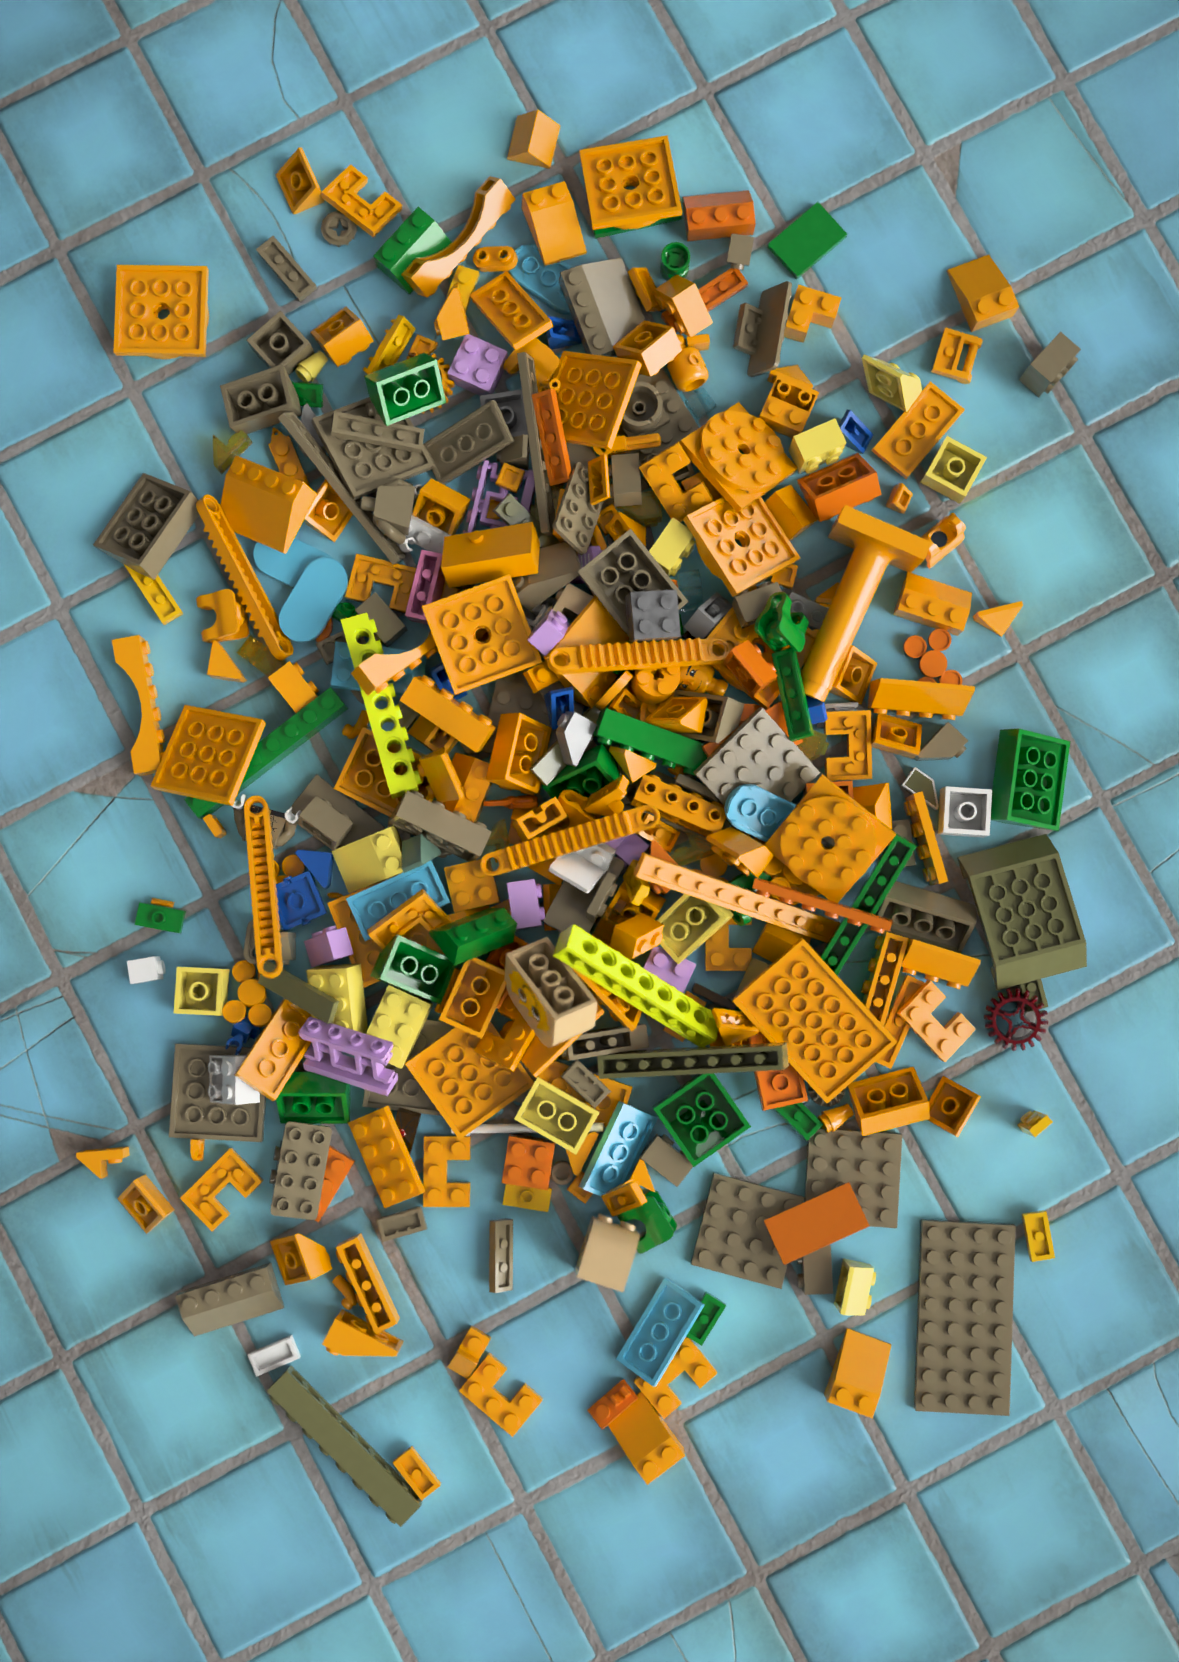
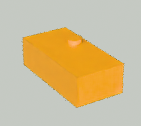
[441,522,540,588]

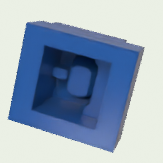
[225,1014,261,1055]

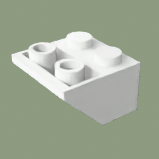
[208,1055,260,1105]

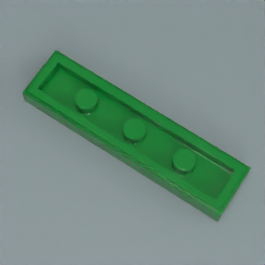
[771,647,814,742]

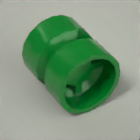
[660,242,690,281]

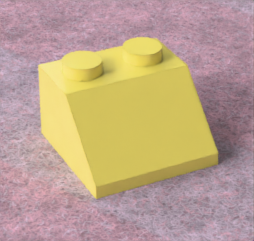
[834,1258,876,1315]

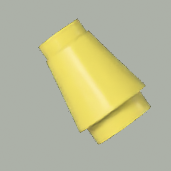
[295,351,328,383]

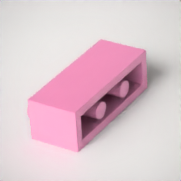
[405,550,445,625]

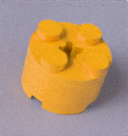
[630,667,680,705]

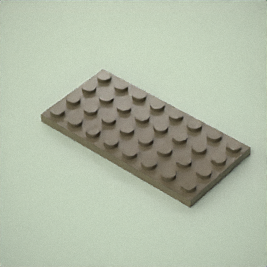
[914,1219,1016,1416]

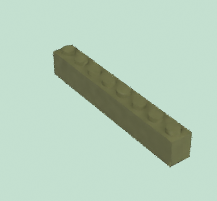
[597,1042,789,1079]
[267,1365,423,1527]

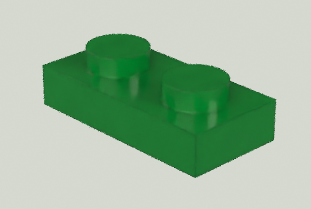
[773,1103,823,1142]
[687,1292,726,1346]

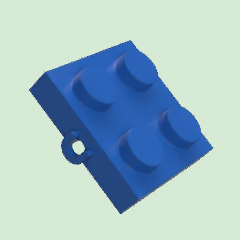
[276,871,328,931]

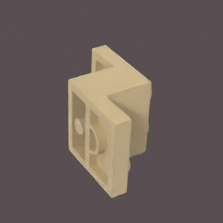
[545,583,595,621]

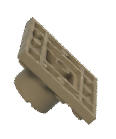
[616,368,699,466]

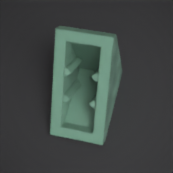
[402,834,442,873]

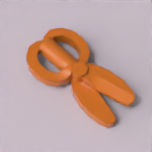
[483,795,538,809]

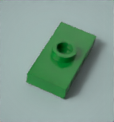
[291,381,323,408]
[135,902,186,934]

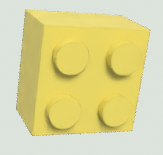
[788,418,847,474]
[920,436,987,504]
[649,518,696,577]
[173,967,230,1016]

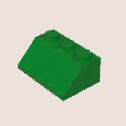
[373,207,452,295]
[364,353,446,426]
[542,744,620,816]
[429,908,517,966]
[370,934,456,1005]
[276,1072,351,1124]

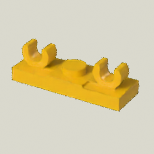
[363,314,416,374]

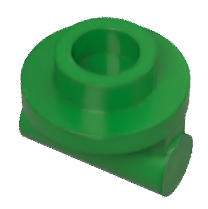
[332,602,358,623]

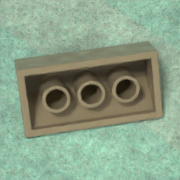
[388,790,492,862]
[875,881,977,954]
[176,1263,284,1337]

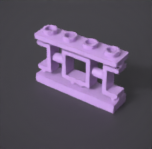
[463,460,535,533]
[299,1017,398,1096]

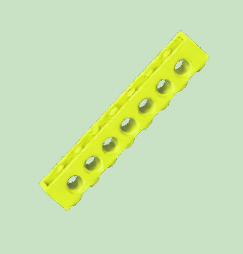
[341,613,422,799]
[553,924,718,1047]

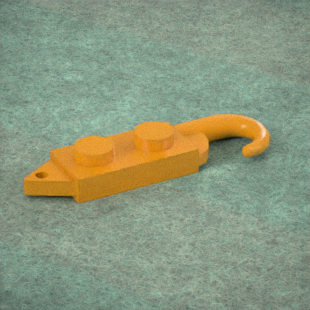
[268,427,311,488]

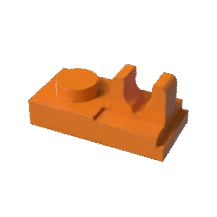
[587,1379,639,1429]

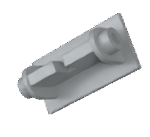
[789,591,828,629]

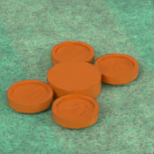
[903,628,962,685]

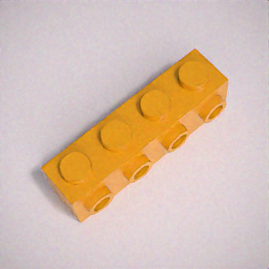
[400,675,496,752]
[630,774,726,837]
[861,932,909,1026]
[336,1233,400,1334]

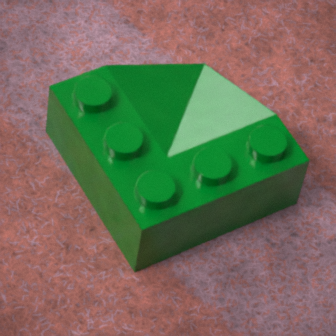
[652,1073,751,1167]

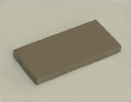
[423,400,514,485]
[292,774,386,848]

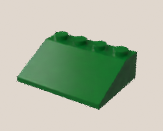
[991,728,1070,831]

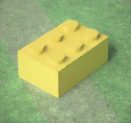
[306,964,368,1034]
[366,985,433,1069]
[514,1077,600,1154]

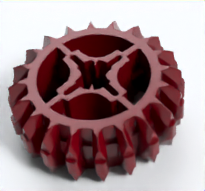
[984,988,1048,1051]

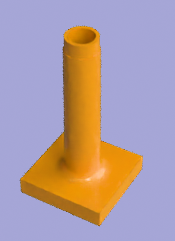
[801,505,932,702]

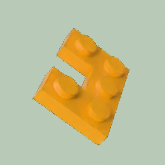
[321,164,402,238]
[639,441,714,522]
[345,553,417,613]
[824,710,872,781]
[367,889,451,950]
[705,918,752,971]
[896,980,976,1062]
[474,994,535,1072]
[423,1136,471,1207]
[180,1148,264,1231]
[634,1336,718,1419]
[459,1352,543,1437]

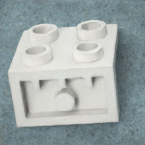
[549,843,616,893]

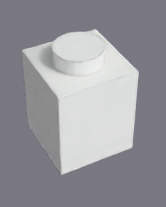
[127,956,165,984]

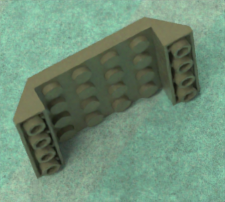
[957,834,1087,990]

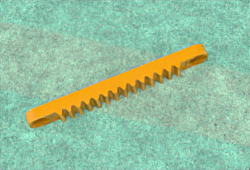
[196,494,294,661]
[547,638,730,674]
[244,795,283,979]
[480,805,660,876]

